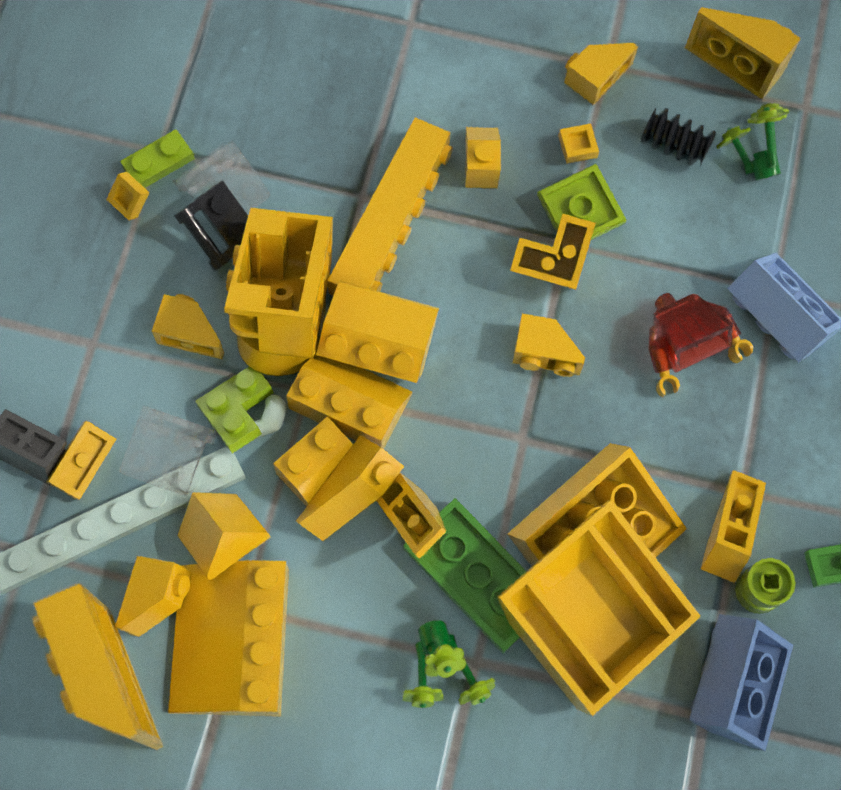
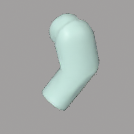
[254,395,287,439]

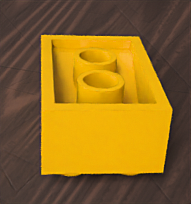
[685,7,801,99]

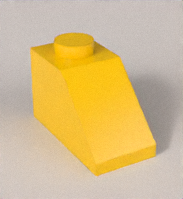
[564,43,638,105]
[465,127,501,189]
[151,294,224,360]
[115,556,192,637]

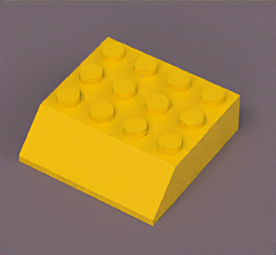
[497,500,701,716]
[32,583,163,750]

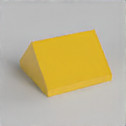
[177,492,270,580]

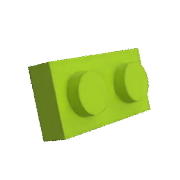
[120,129,195,188]

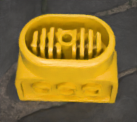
[224,207,333,376]

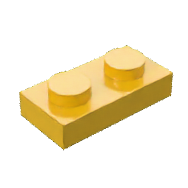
[46,420,117,500]

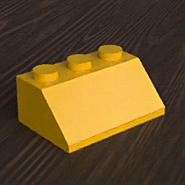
[316,281,439,383]
[286,352,412,449]

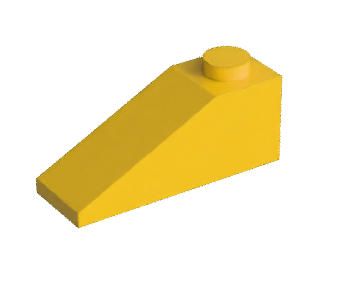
[296,435,404,541]
[701,470,766,583]
[376,472,446,558]

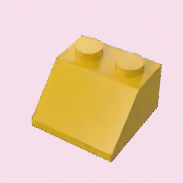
[273,417,353,507]

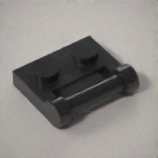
[174,180,248,271]

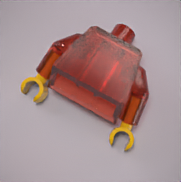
[648,293,753,397]

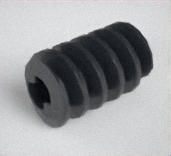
[641,108,716,166]

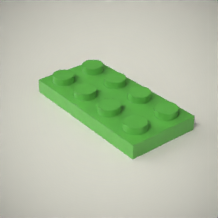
[403,498,527,654]

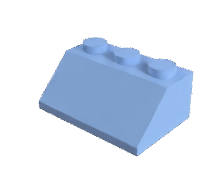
[727,253,841,362]

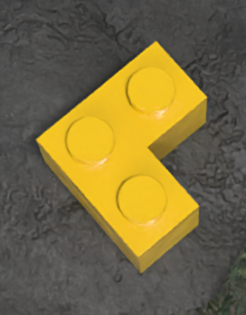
[510,214,596,290]

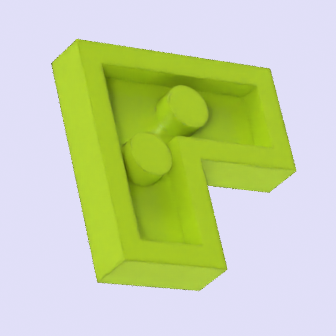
[195,367,274,454]

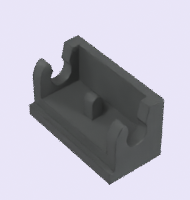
[0,409,67,486]

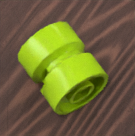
[735,558,796,614]

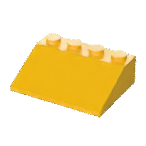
[507,443,687,566]
[168,560,289,717]

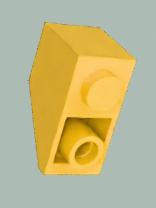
[512,313,585,377]

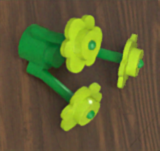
[716,103,789,181]
[402,620,496,708]

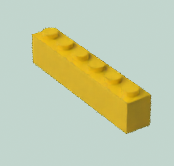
[327,117,453,296]

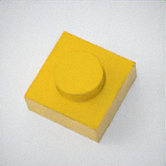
[558,123,599,164]
[106,172,150,220]

